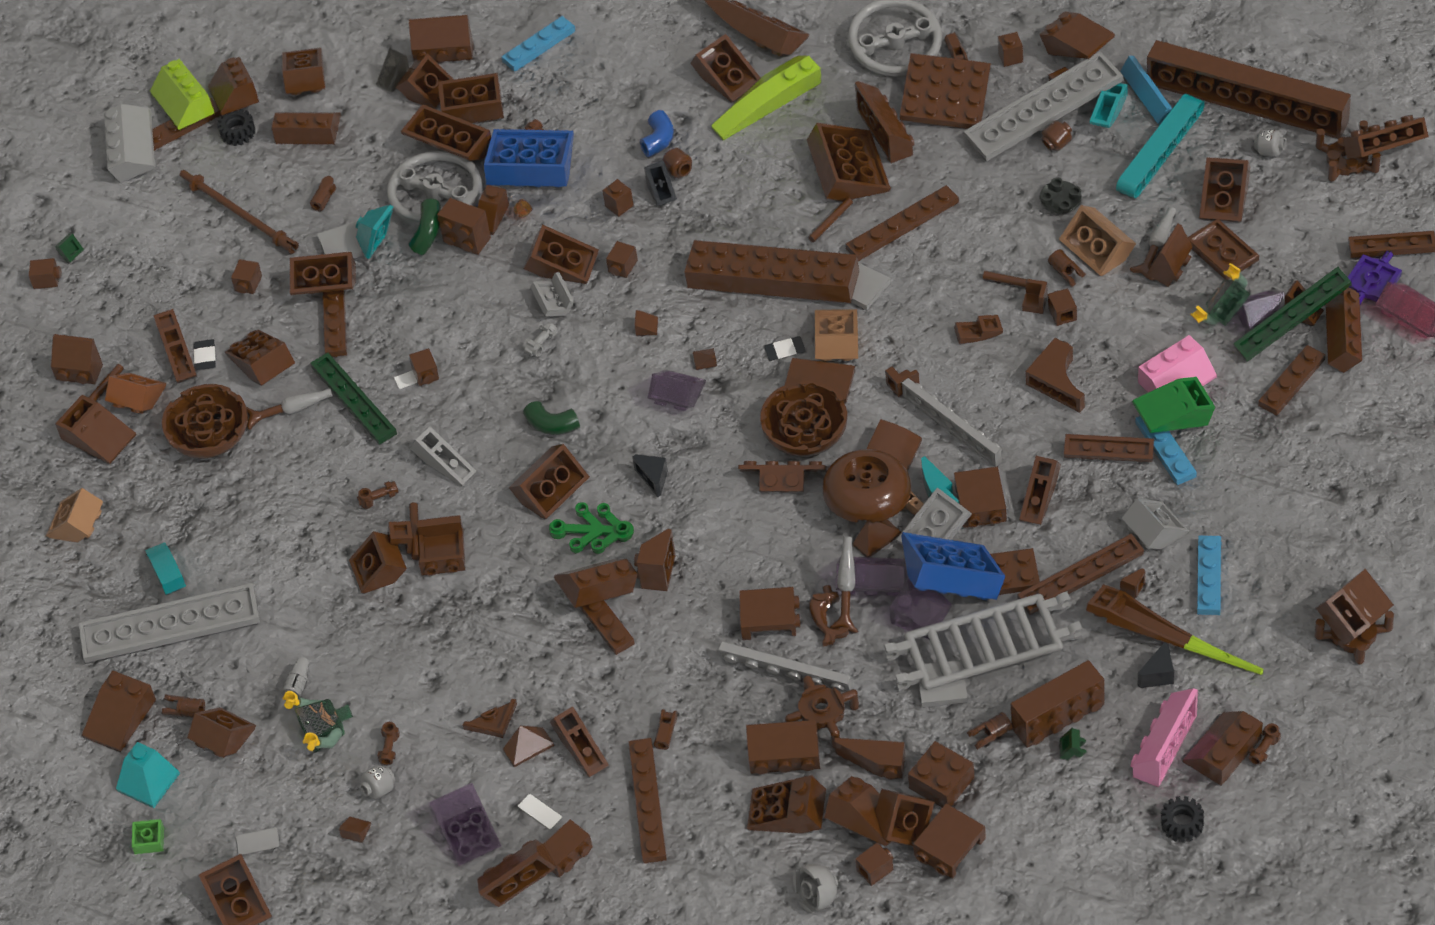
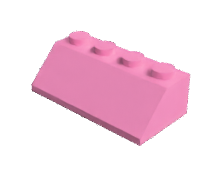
[1131,688,1198,787]

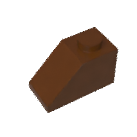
[478,185,509,235]

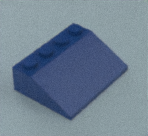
[484,129,574,187]
[901,532,1005,600]

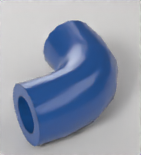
[640,110,674,158]

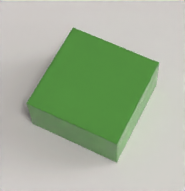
[132,819,164,854]

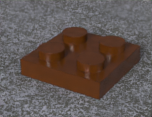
[990,548,1040,595]

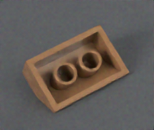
[1059,205,1136,276]

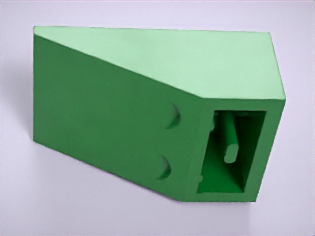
[1132,376,1215,433]

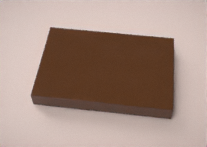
[1188,219,1259,281]
[785,358,855,404]

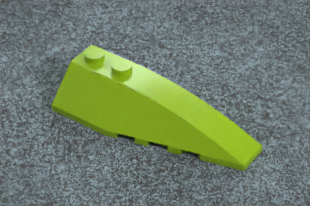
[711,56,821,141]

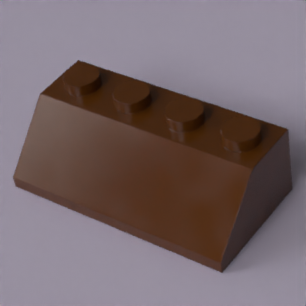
[855,81,915,163]
[401,104,491,160]

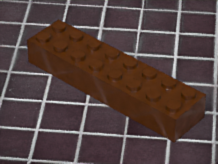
[684,240,859,303]

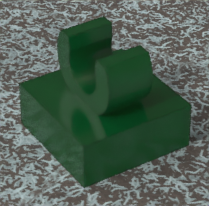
[55,234,84,262]
[1060,727,1087,761]

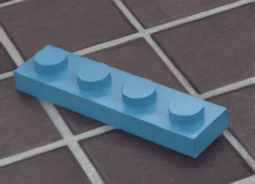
[501,16,576,72]
[1135,416,1197,485]
[1197,535,1221,615]

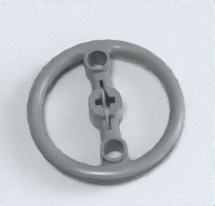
[848,0,942,76]
[387,150,482,225]

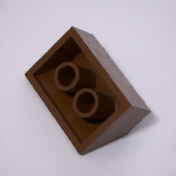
[409,15,473,62]
[208,57,259,115]
[272,112,341,145]
[290,252,356,295]
[509,444,590,519]
[554,558,638,608]
[1183,711,1263,786]
[746,720,820,774]
[477,839,557,907]

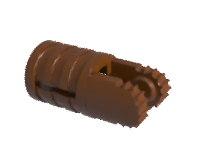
[1048,249,1086,287]
[161,694,205,718]
[967,712,1013,750]

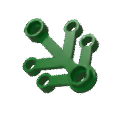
[549,502,634,554]

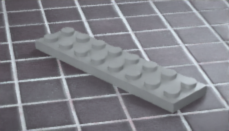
[964,51,1124,161]
[79,583,260,663]

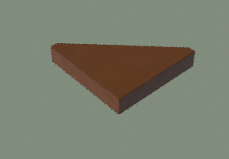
[463,699,517,738]

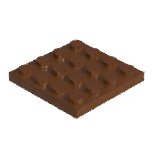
[899,53,991,129]

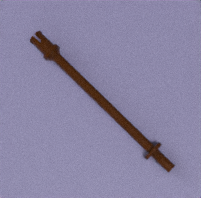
[179,170,299,254]

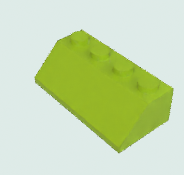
[150,59,215,130]

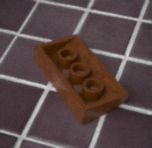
[867,419,922,482]

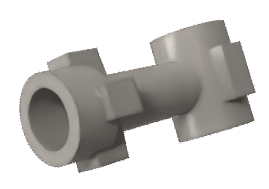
[522,322,557,357]

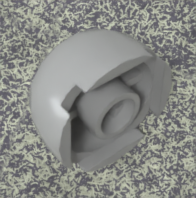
[793,863,838,913]

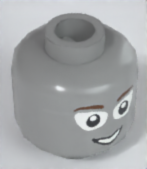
[1254,129,1287,157]
[360,765,395,799]

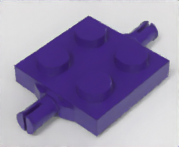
[1348,251,1402,304]

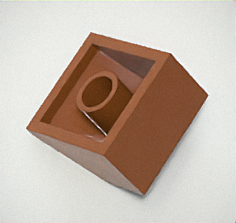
[105,373,166,413]

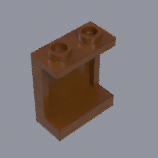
[954,466,1007,528]
[417,515,466,576]
[739,587,800,640]
[913,804,986,879]

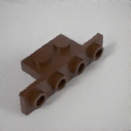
[738,461,827,492]

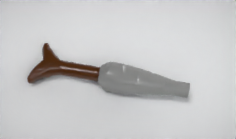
[1130,207,1176,281]
[246,388,333,430]
[830,537,858,633]

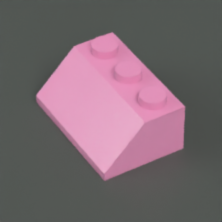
[1138,335,1217,392]

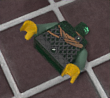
[1190,263,1251,326]
[282,691,353,753]

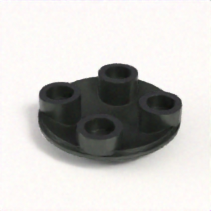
[1040,177,1082,214]

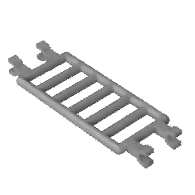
[884,592,1082,691]

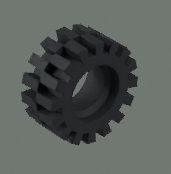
[217,109,256,146]
[1161,796,1204,843]

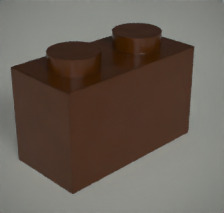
[543,819,593,878]

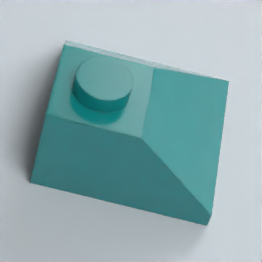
[355,205,394,259]
[116,742,180,808]

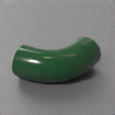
[408,198,441,255]
[523,401,580,435]

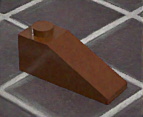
[1019,456,1061,525]
[550,706,609,778]
[834,738,905,779]

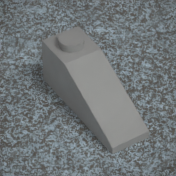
[410,426,476,487]

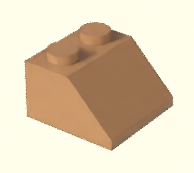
[46,488,103,542]

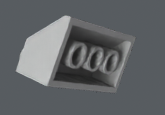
[104,104,155,183]

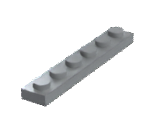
[902,378,1002,467]
[719,641,854,692]

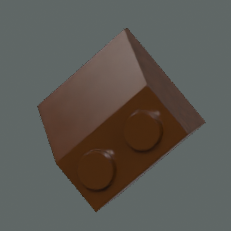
[396,54,453,108]
[1147,223,1192,287]
[51,334,103,385]
[634,529,676,591]
[349,531,407,593]
[187,707,256,757]
[875,788,935,846]

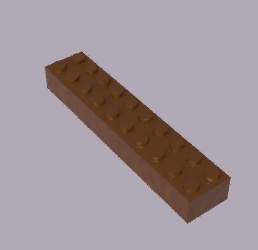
[1147,40,1351,139]

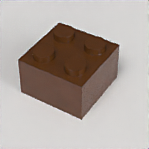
[437,198,491,255]
[908,741,974,808]

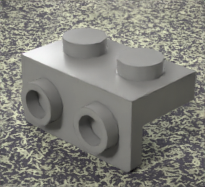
[530,272,574,316]

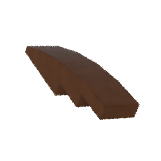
[153,309,197,383]

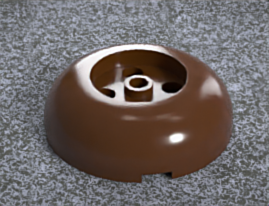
[760,381,848,457]
[162,384,248,459]
[822,449,911,523]

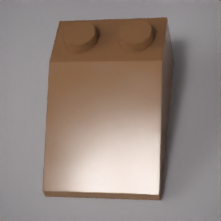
[815,309,858,361]

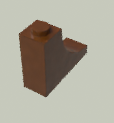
[1025,338,1085,413]

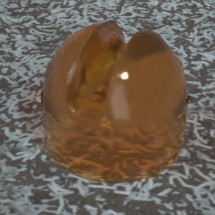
[514,199,532,217]

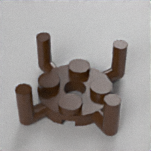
[1316,120,1381,182]
[1315,611,1394,665]
[785,676,859,749]

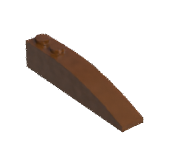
[704,0,809,57]

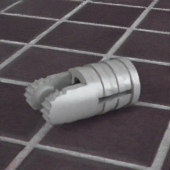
[281,657,309,697]

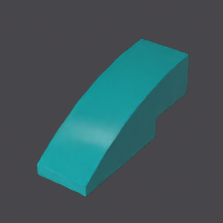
[1089,83,1128,128]
[921,456,960,504]
[145,542,186,595]

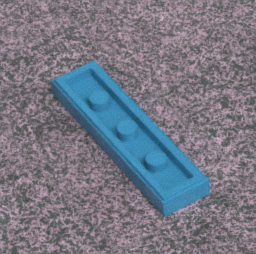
[1120,56,1172,124]

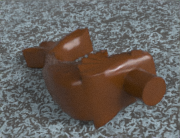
[809,585,849,647]

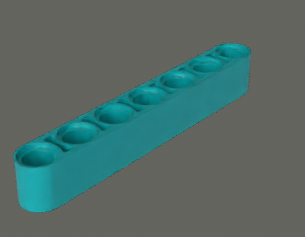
[1116,94,1205,199]

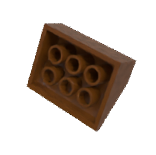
[807,123,891,201]

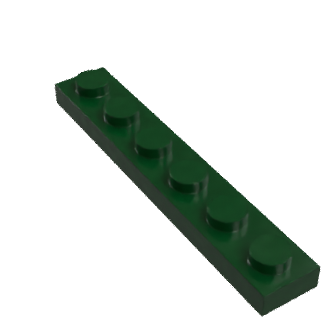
[1233,267,1352,362]
[310,352,397,445]

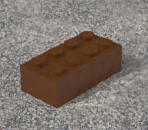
[1010,660,1104,748]

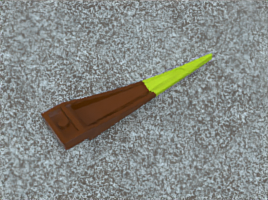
[1086,584,1263,675]

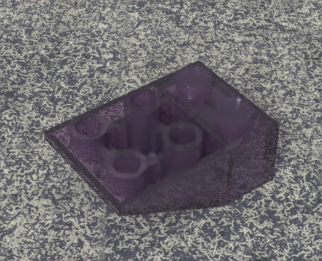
[428,783,501,866]

